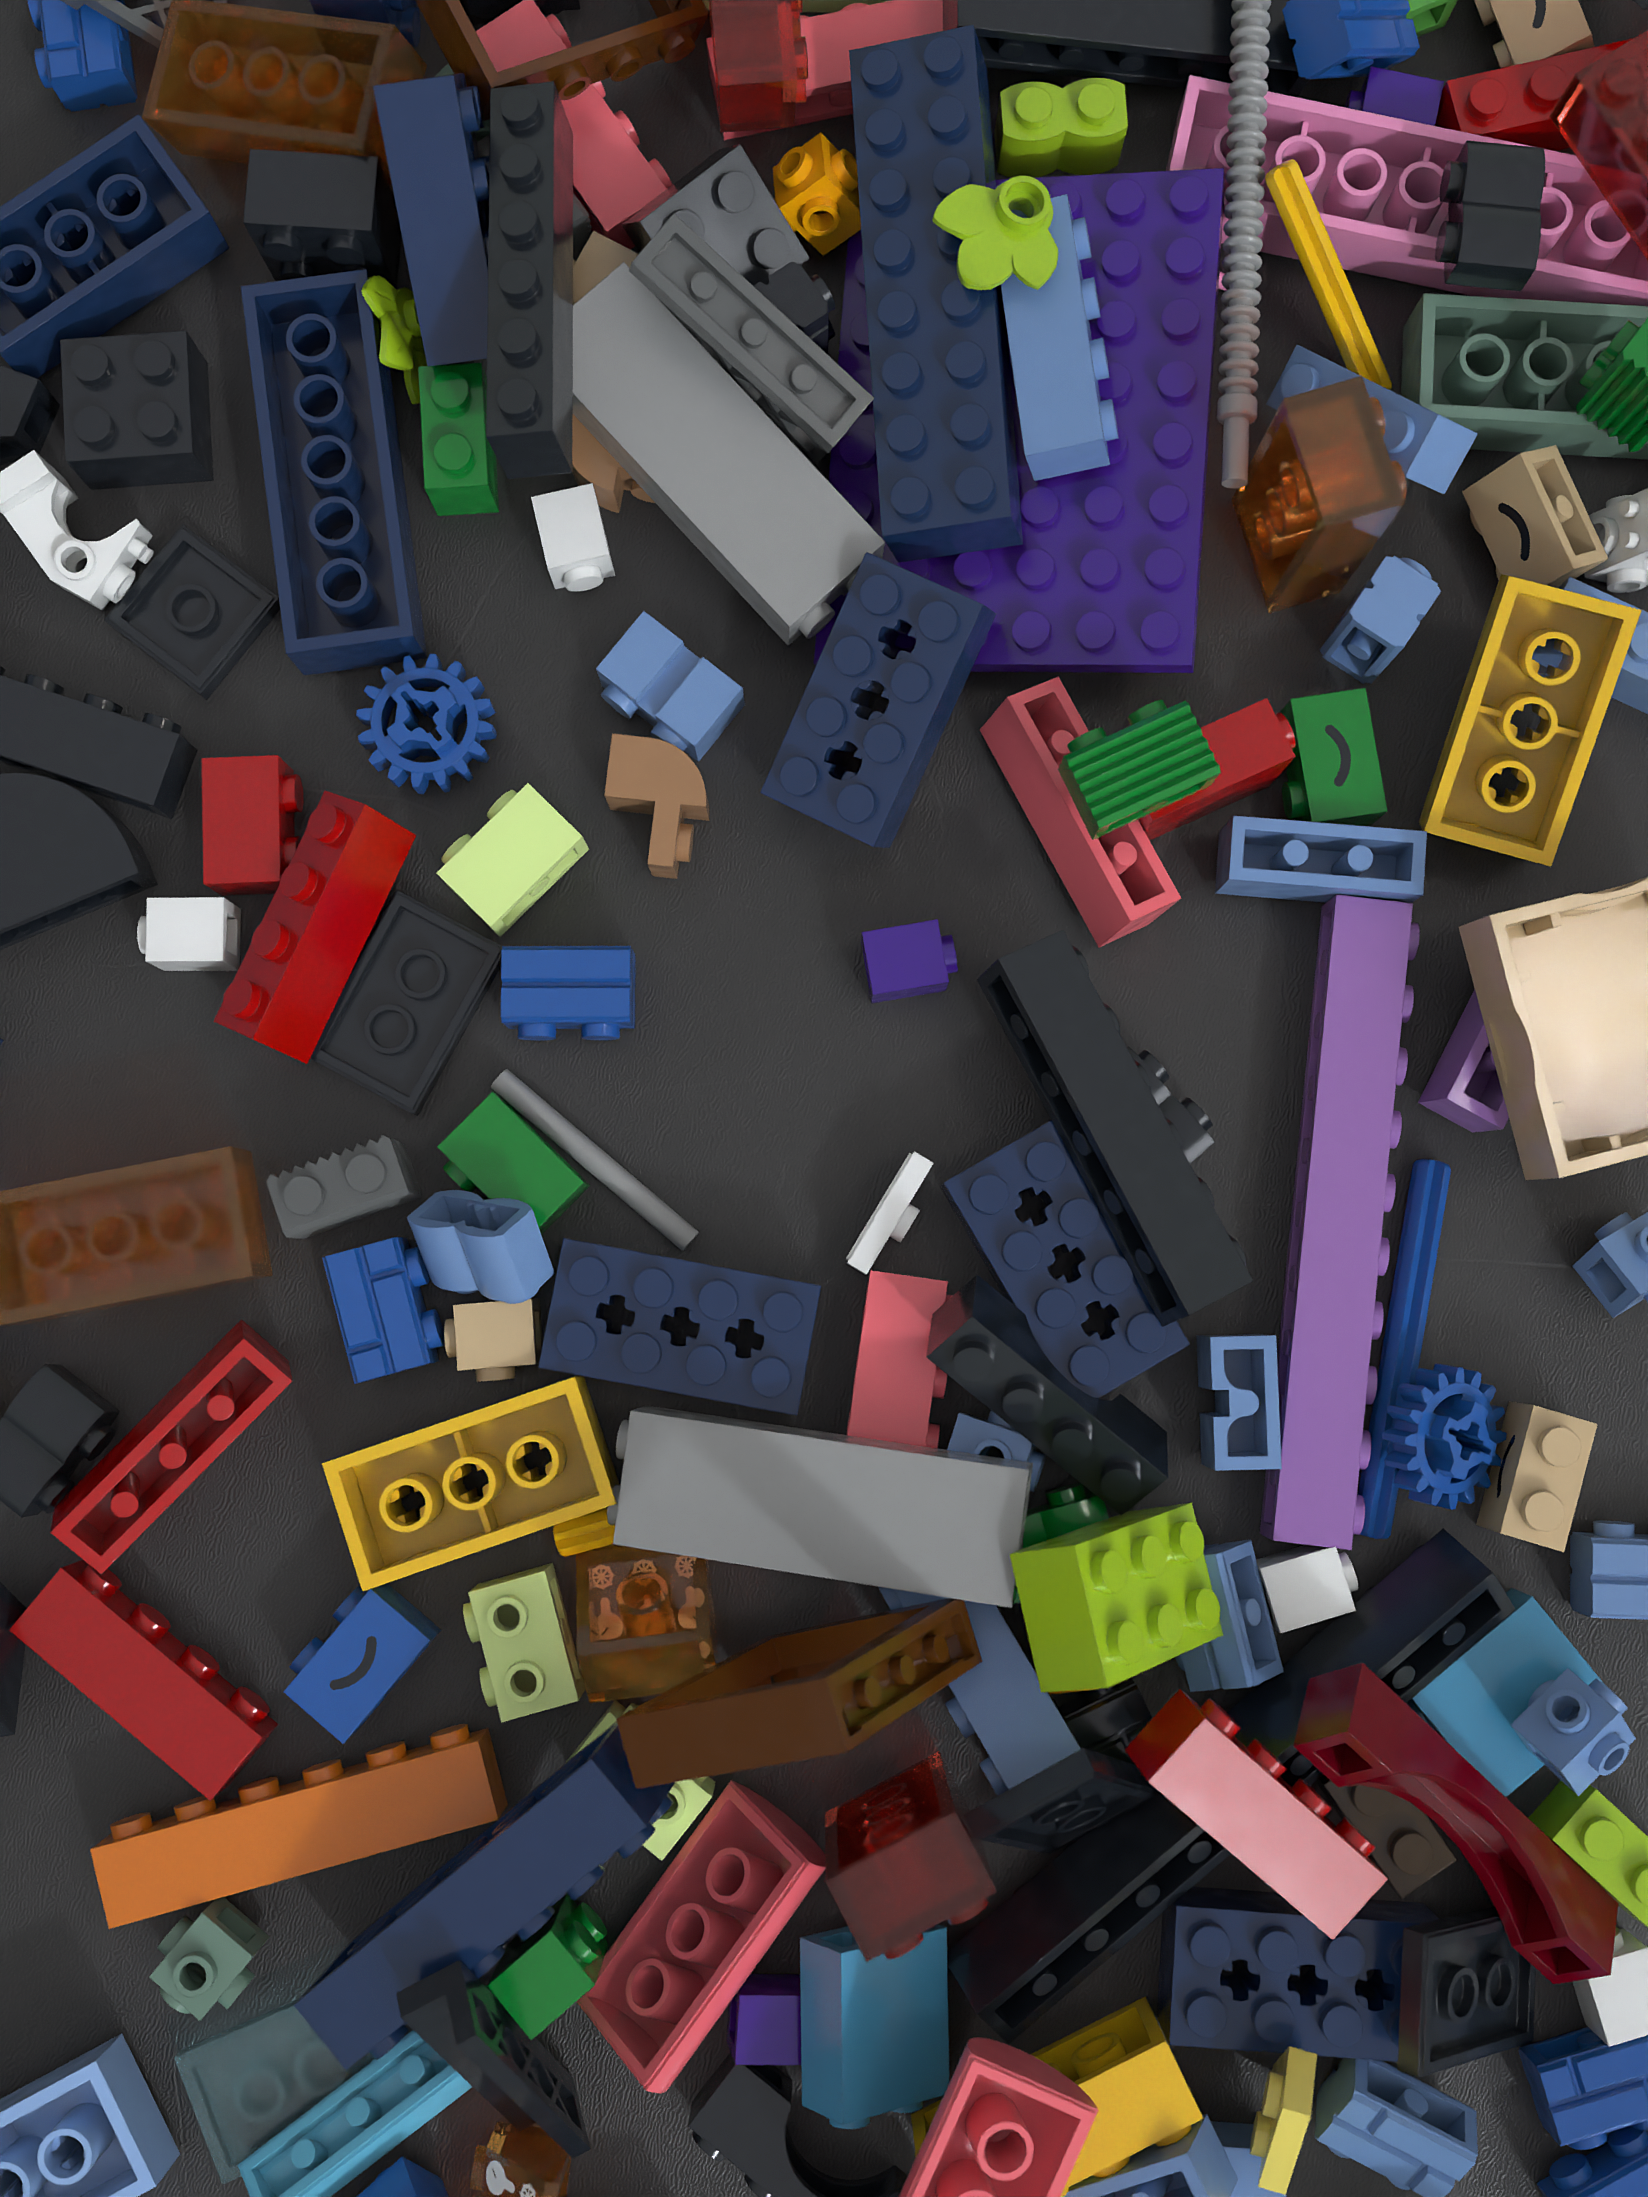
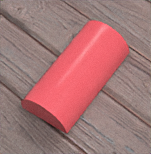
[576,1780,829,2093]
[899,2037,1098,2197]

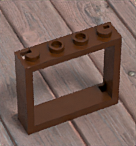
[415,0,709,121]
[616,1598,983,1789]

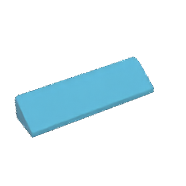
[238,2030,472,2197]

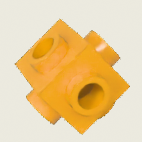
[773,132,861,256]

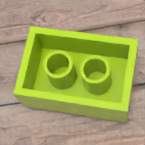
[1009,1503,1223,1693]

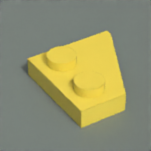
[1250,2046,1317,2195]

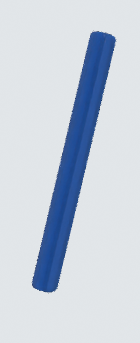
[1358,1159,1451,1539]

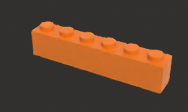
[90,1724,508,1929]

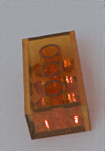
[142,0,427,185]
[1231,376,1407,614]
[0,1146,273,1326]

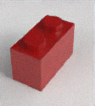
[201,755,304,896]

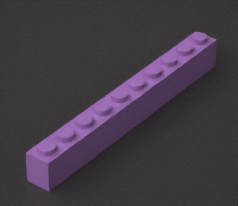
[1260,894,1420,1550]

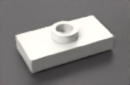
[846,1151,933,1275]

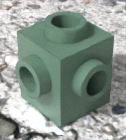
[149,1897,270,2021]

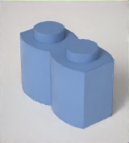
[407,1190,555,1304]

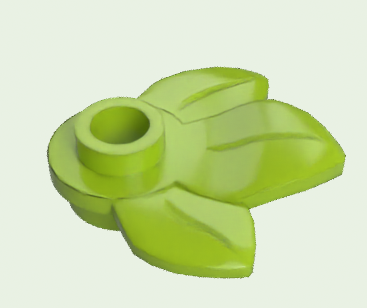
[932,176,1058,290]
[361,276,427,405]

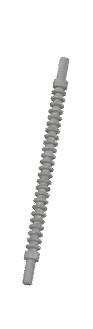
[1216,0,1271,488]

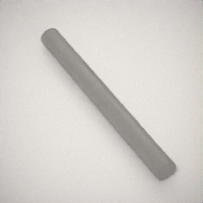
[491,1069,699,1251]

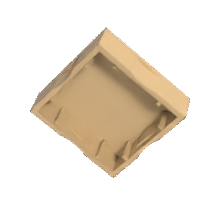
[1459,877,1648,1180]

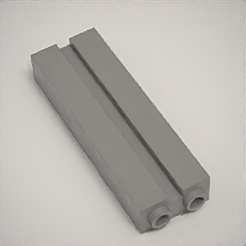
[573,262,885,646]
[607,1405,1033,1608]

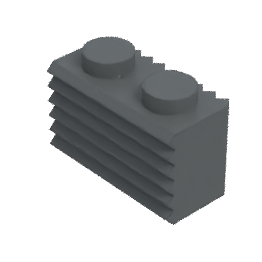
[266,1135,422,1239]

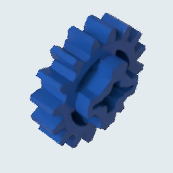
[356,654,497,794]
[1382,1364,1507,1509]

